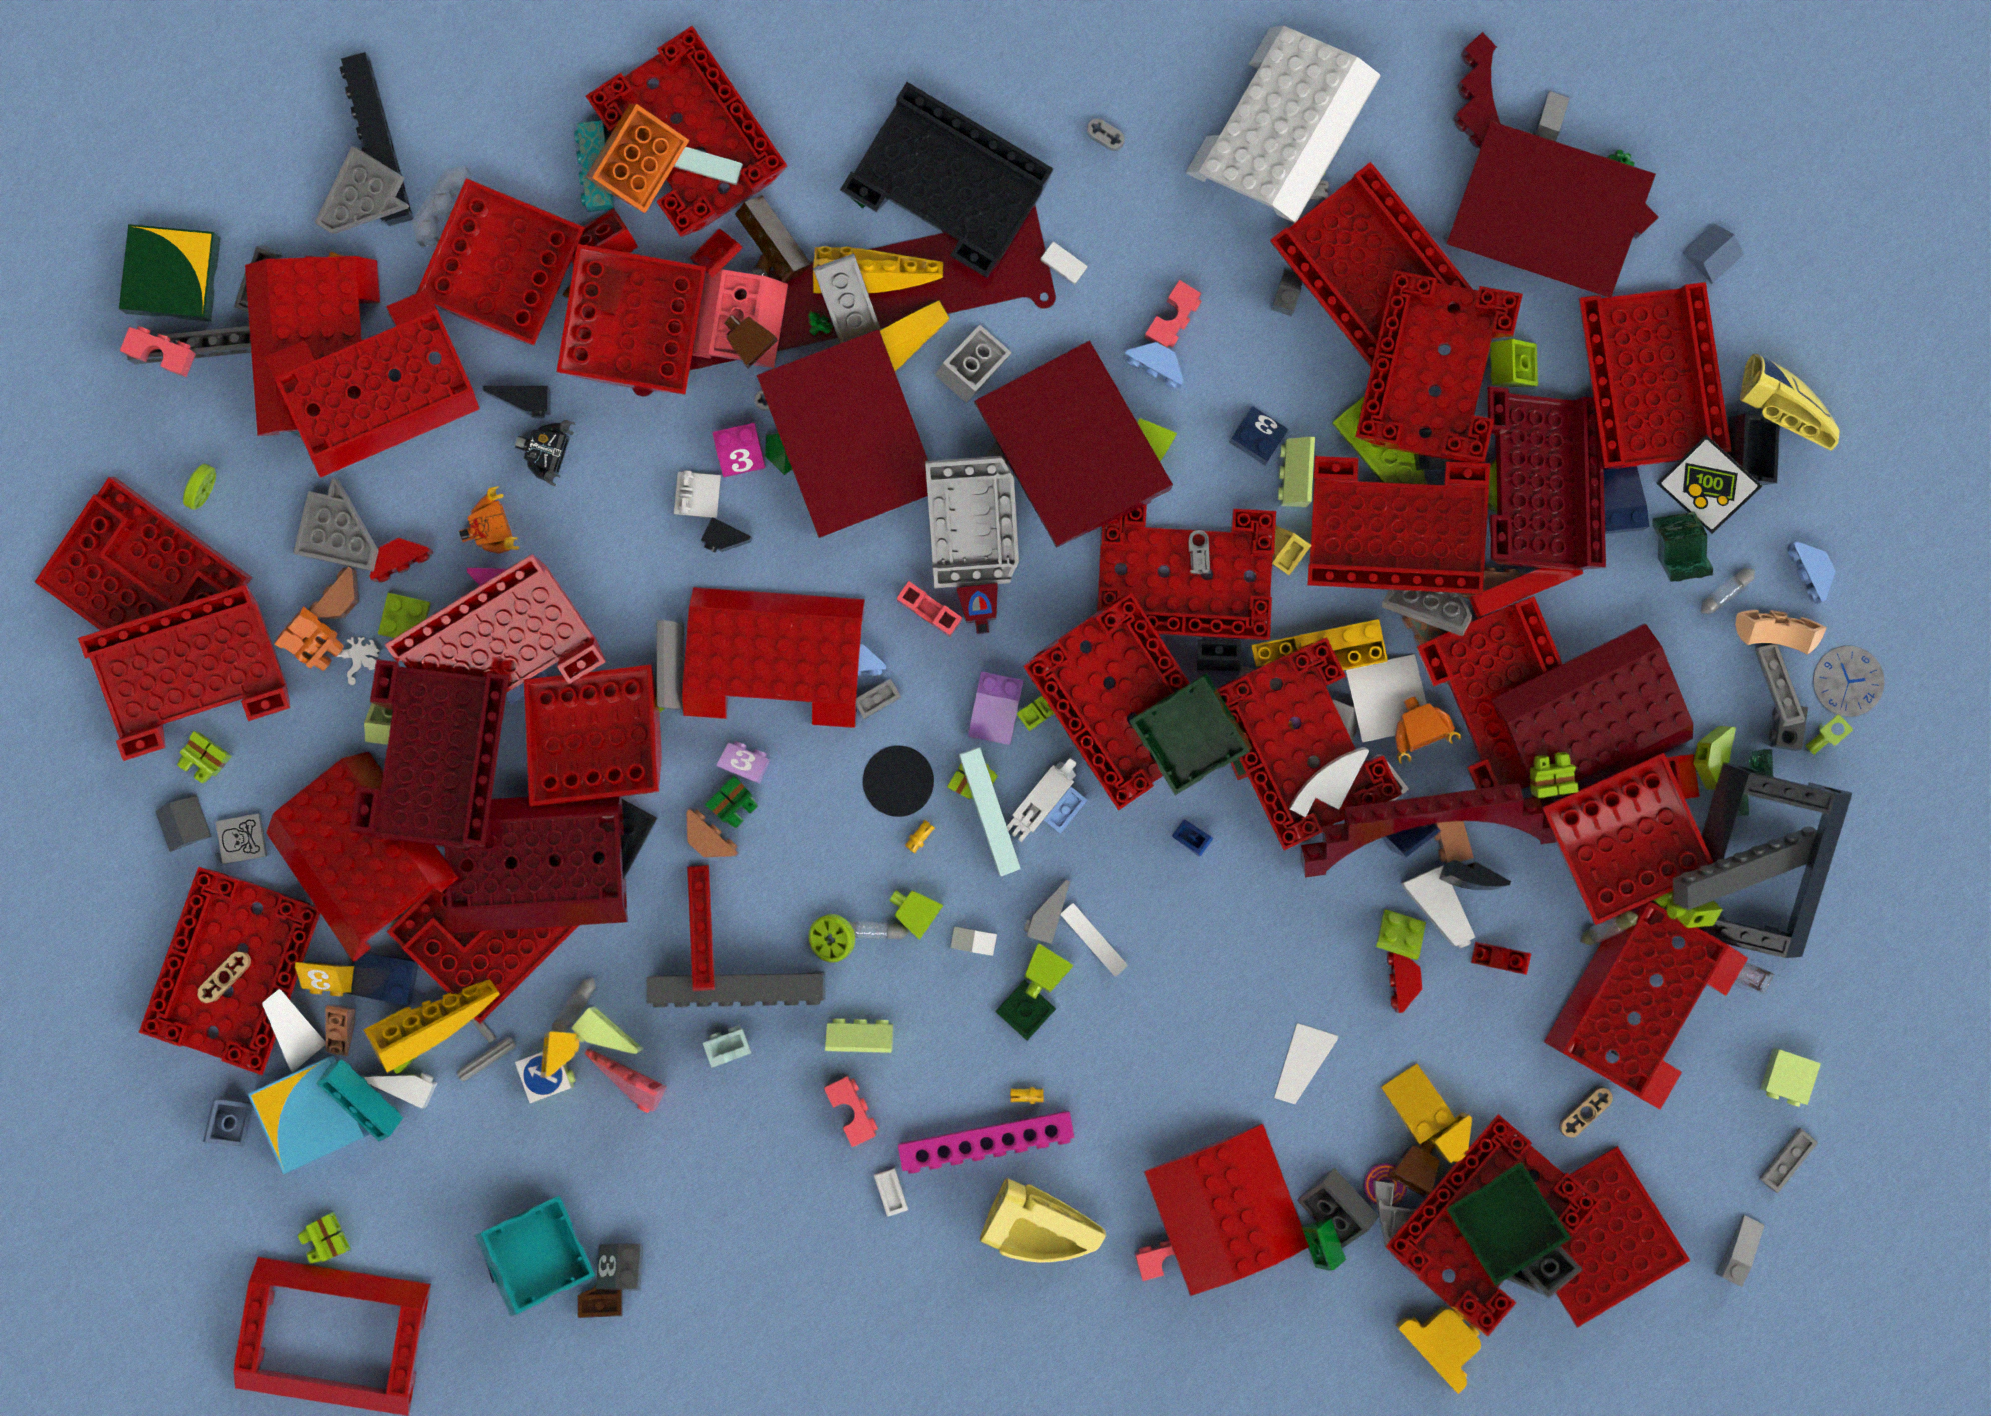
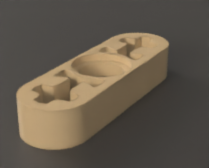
[198,952,251,1003]
[1559,1088,1613,1138]

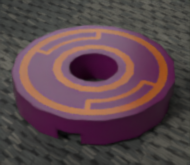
[1363,1163,1407,1206]

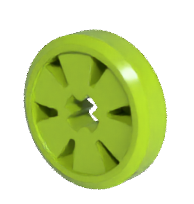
[183,464,216,510]
[808,914,855,963]

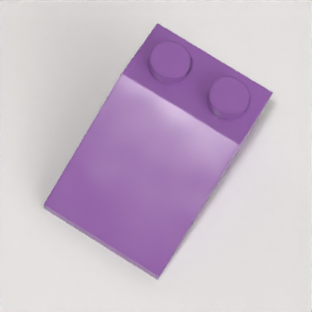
[968,671,1023,745]

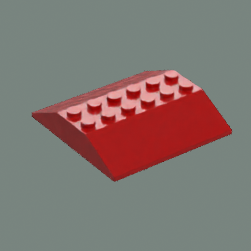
[416,178,585,346]
[556,244,706,395]
[524,665,662,807]
[1542,752,1713,925]
[1143,1124,1309,1296]

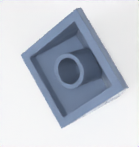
[1683,224,1744,284]
[203,1096,253,1147]

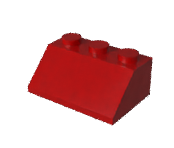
[571,208,638,264]

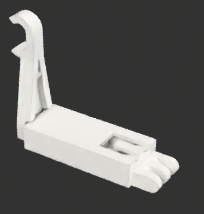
[1007,758,1077,842]

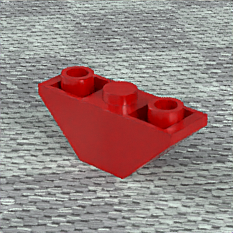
[369,538,433,583]
[1471,942,1531,975]
[1387,952,1423,1013]

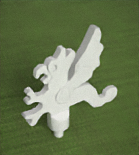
[337,637,381,685]

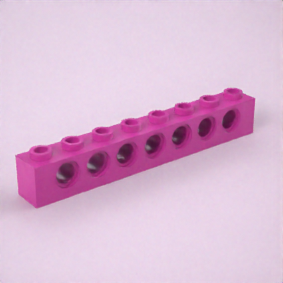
[898,1110,1075,1174]

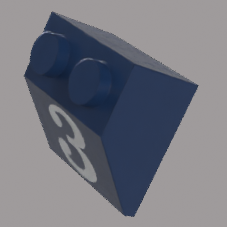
[1229,406,1288,465]

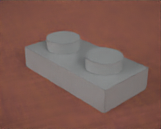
[856,678,902,719]

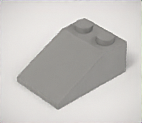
[935,325,1012,403]

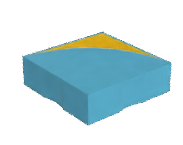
[248,1056,369,1174]

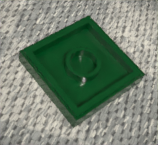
[995,980,1056,1041]

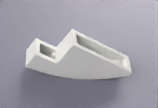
[1289,747,1369,817]

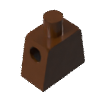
[724,315,778,369]
[1388,1140,1440,1197]

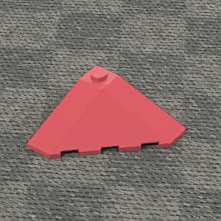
[584,1049,667,1113]

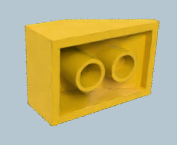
[1381,1063,1456,1144]

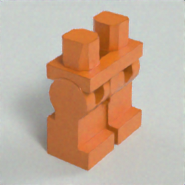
[274,606,344,671]

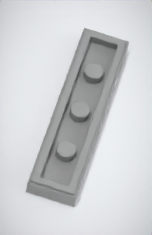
[1755,644,1805,727]

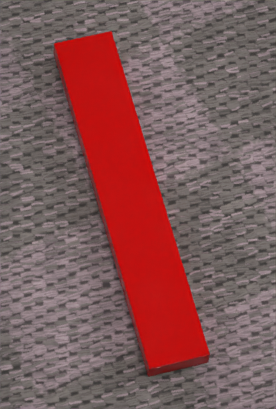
[1469,568,1584,618]
[687,865,715,991]

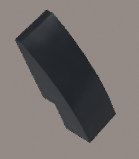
[1439,860,1511,890]

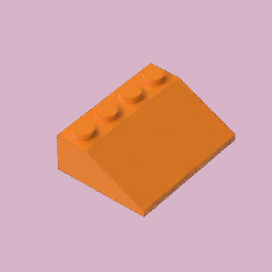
[585,104,689,213]

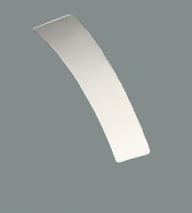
[1061,903,1128,976]

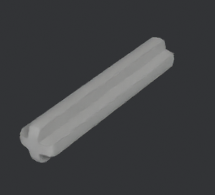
[457,1037,516,1081]

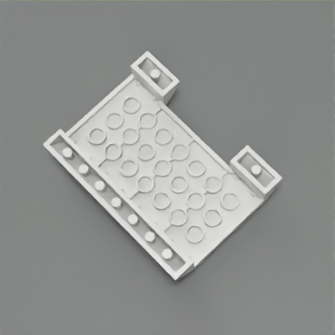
[1186,26,1380,223]

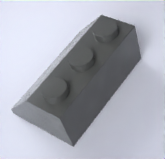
[1297,1168,1379,1248]

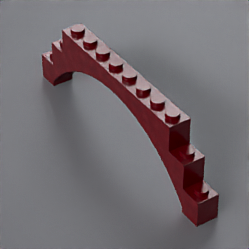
[1453,32,1659,239]
[1301,783,1556,878]

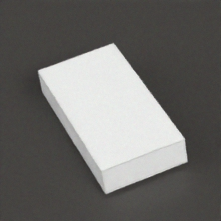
[1040,242,1088,285]
[874,1168,908,1217]

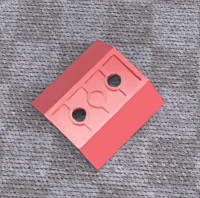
[692,269,788,368]

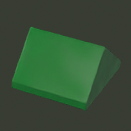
[1302,1219,1346,1271]

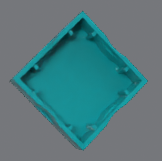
[475,1195,595,1316]

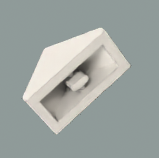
[950,926,997,956]

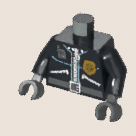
[515,420,575,486]

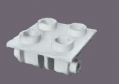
[674,471,721,518]

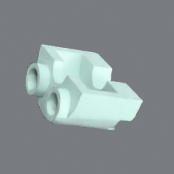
[703,1025,752,1068]

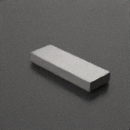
[1759,1128,1818,1193]

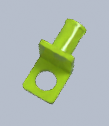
[1805,714,1853,755]

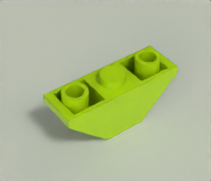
[1693,726,1736,790]

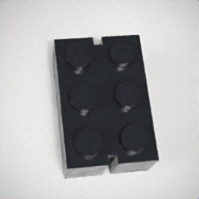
[1727,414,1780,486]

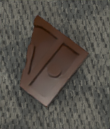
[577,1285,623,1318]

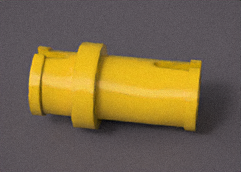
[904,820,935,854]
[1010,1087,1044,1104]

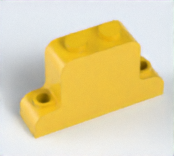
[1395,1306,1481,1394]

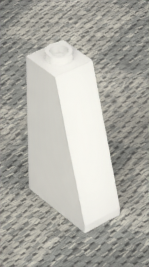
[1401,866,1475,948]

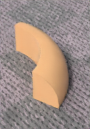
[1735,610,1827,655]

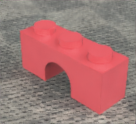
[1144,280,1202,348]
[120,326,196,377]
[896,581,962,637]
[824,1075,878,1147]
[1135,1240,1174,1281]

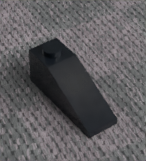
[483,386,551,418]

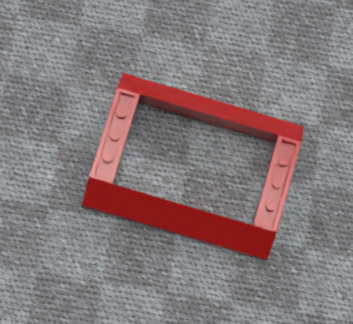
[233,1257,431,1416]

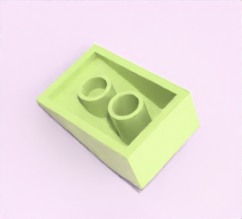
[571,1006,644,1054]

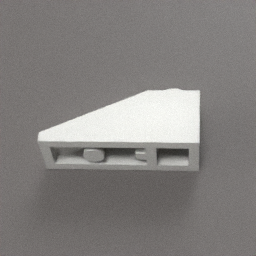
[364,1073,437,1109]

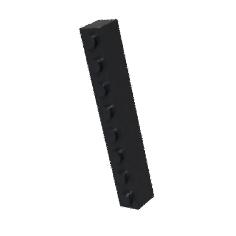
[339,52,414,226]

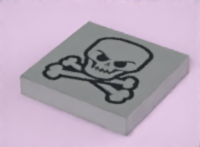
[215,814,267,864]

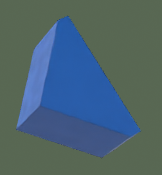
[1172,819,1214,856]

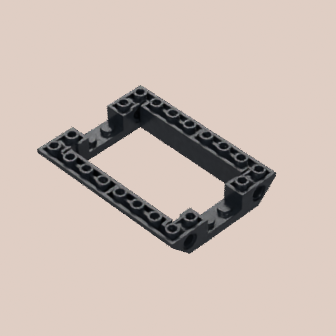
[1697,762,1852,958]

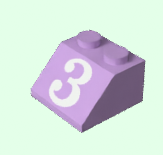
[717,741,770,784]

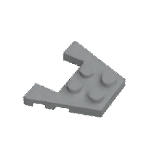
[1373,1180,1417,1249]

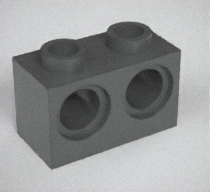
[1769,706,1808,751]

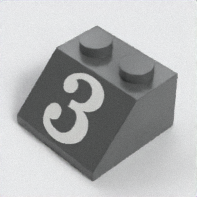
[596,1243,643,1291]

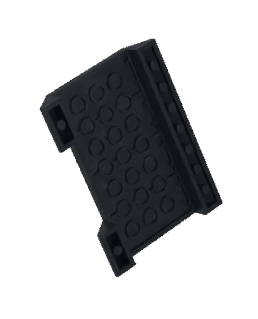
[840,82,1054,278]

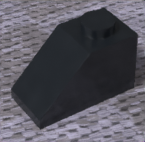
[701,517,753,553]

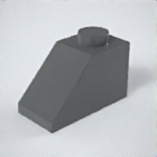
[1271,269,1303,316]

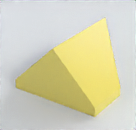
[1272,526,1311,575]

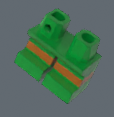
[705,776,758,828]

